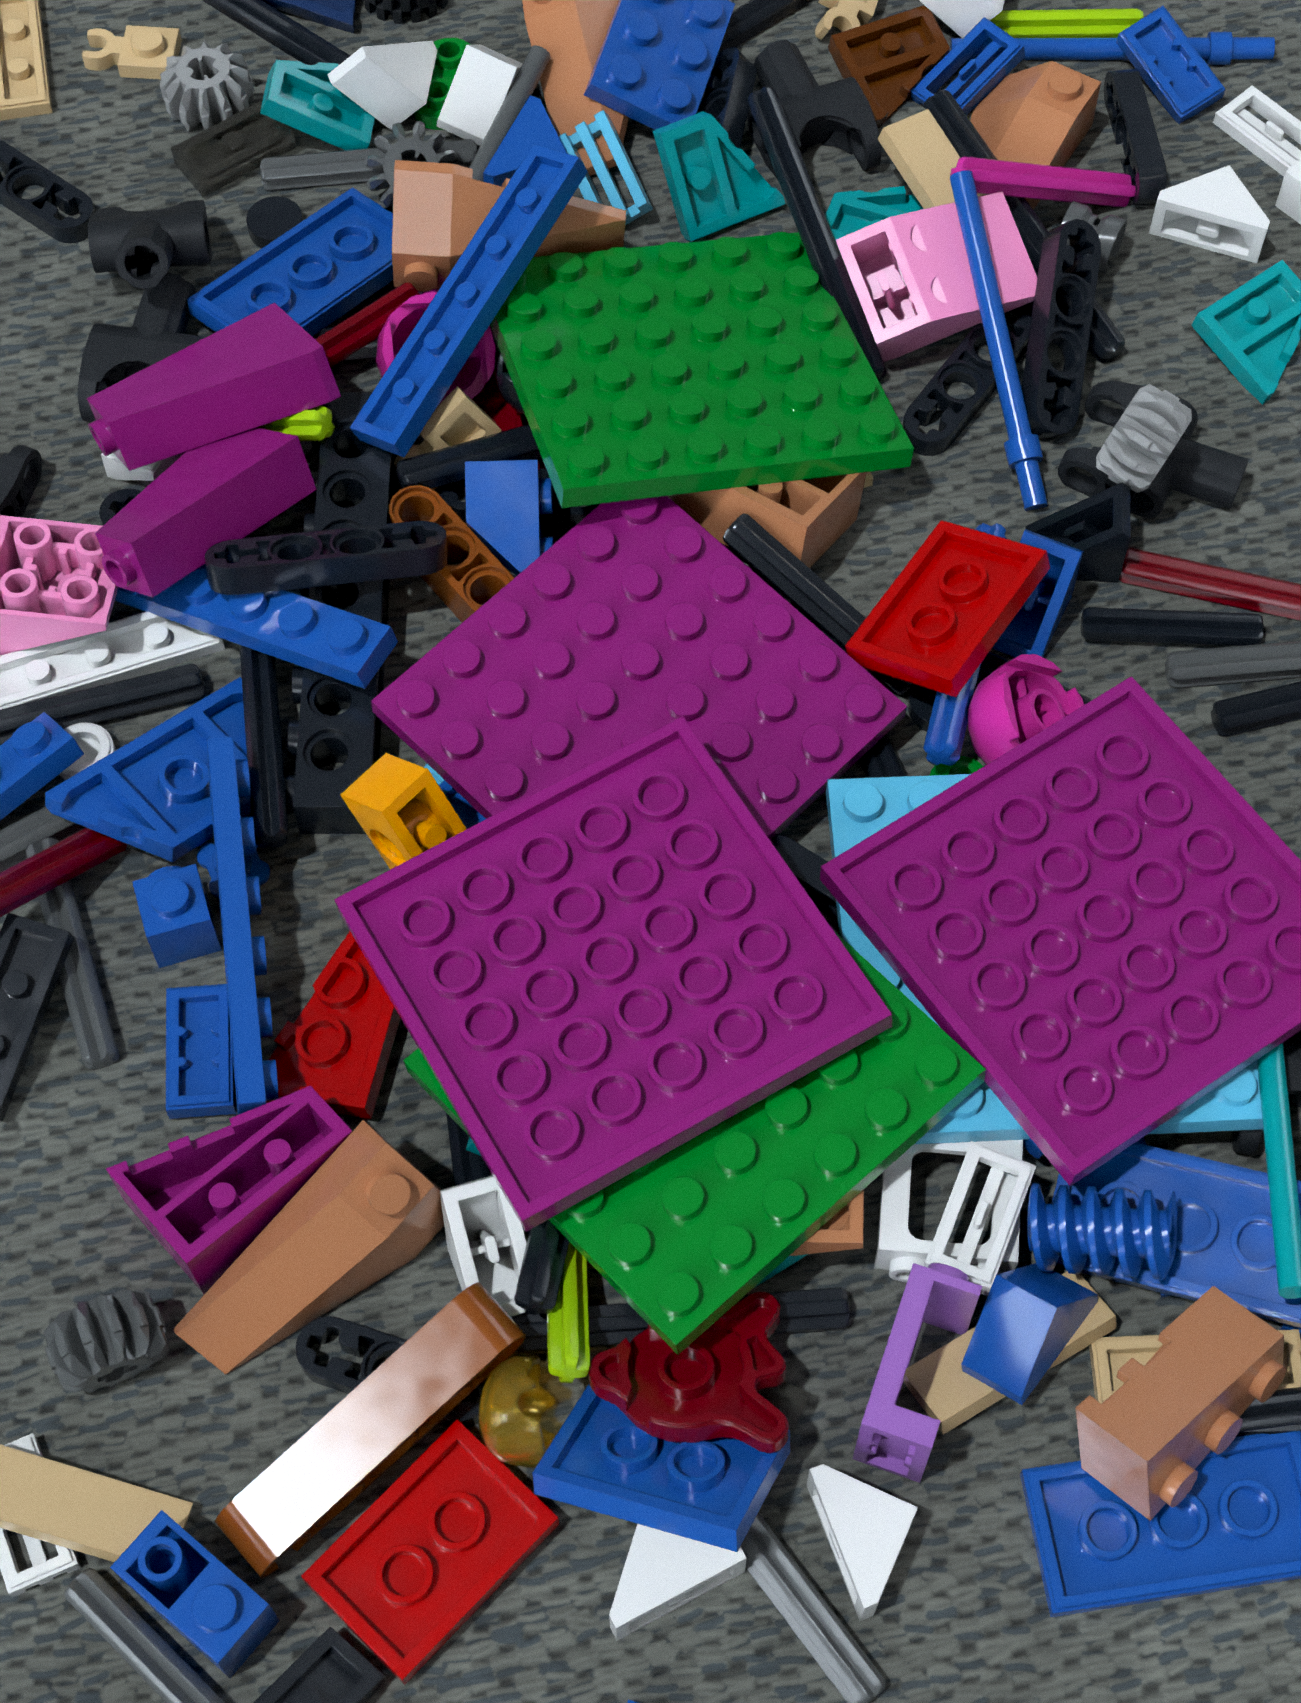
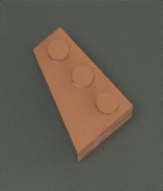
[668,472,867,568]
[1075,1286,1287,1521]

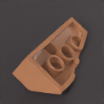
[522,0,629,176]
[392,160,626,292]
[173,1120,444,1374]

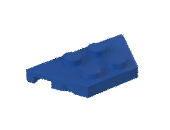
[45,677,251,862]

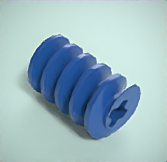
[1027,1183,1177,1280]

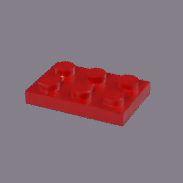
[845,520,1050,697]
[301,1419,559,1685]

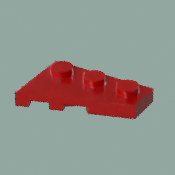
[266,931,401,1119]

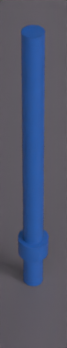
[950,32,1275,65]
[950,170,1048,511]

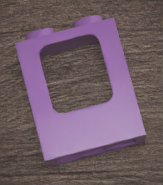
[852,1263,982,1483]

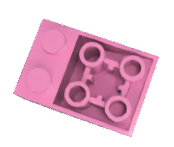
[836,191,1038,362]
[0,515,118,655]

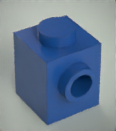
[132,864,222,968]

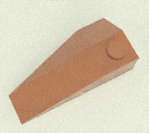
[970,61,1101,210]

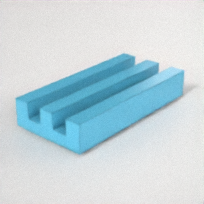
[559,110,653,225]

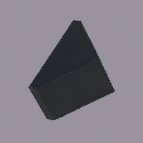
[1026,482,1131,583]

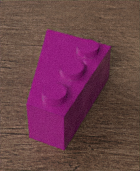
[106,1086,352,1294]

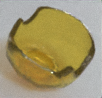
[478,1355,556,1468]

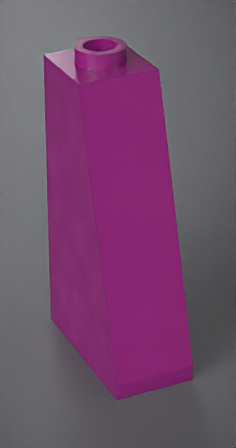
[86,302,341,471]
[95,427,317,597]

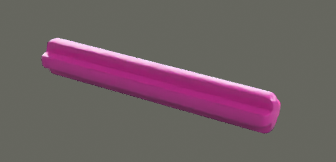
[950,156,1136,207]

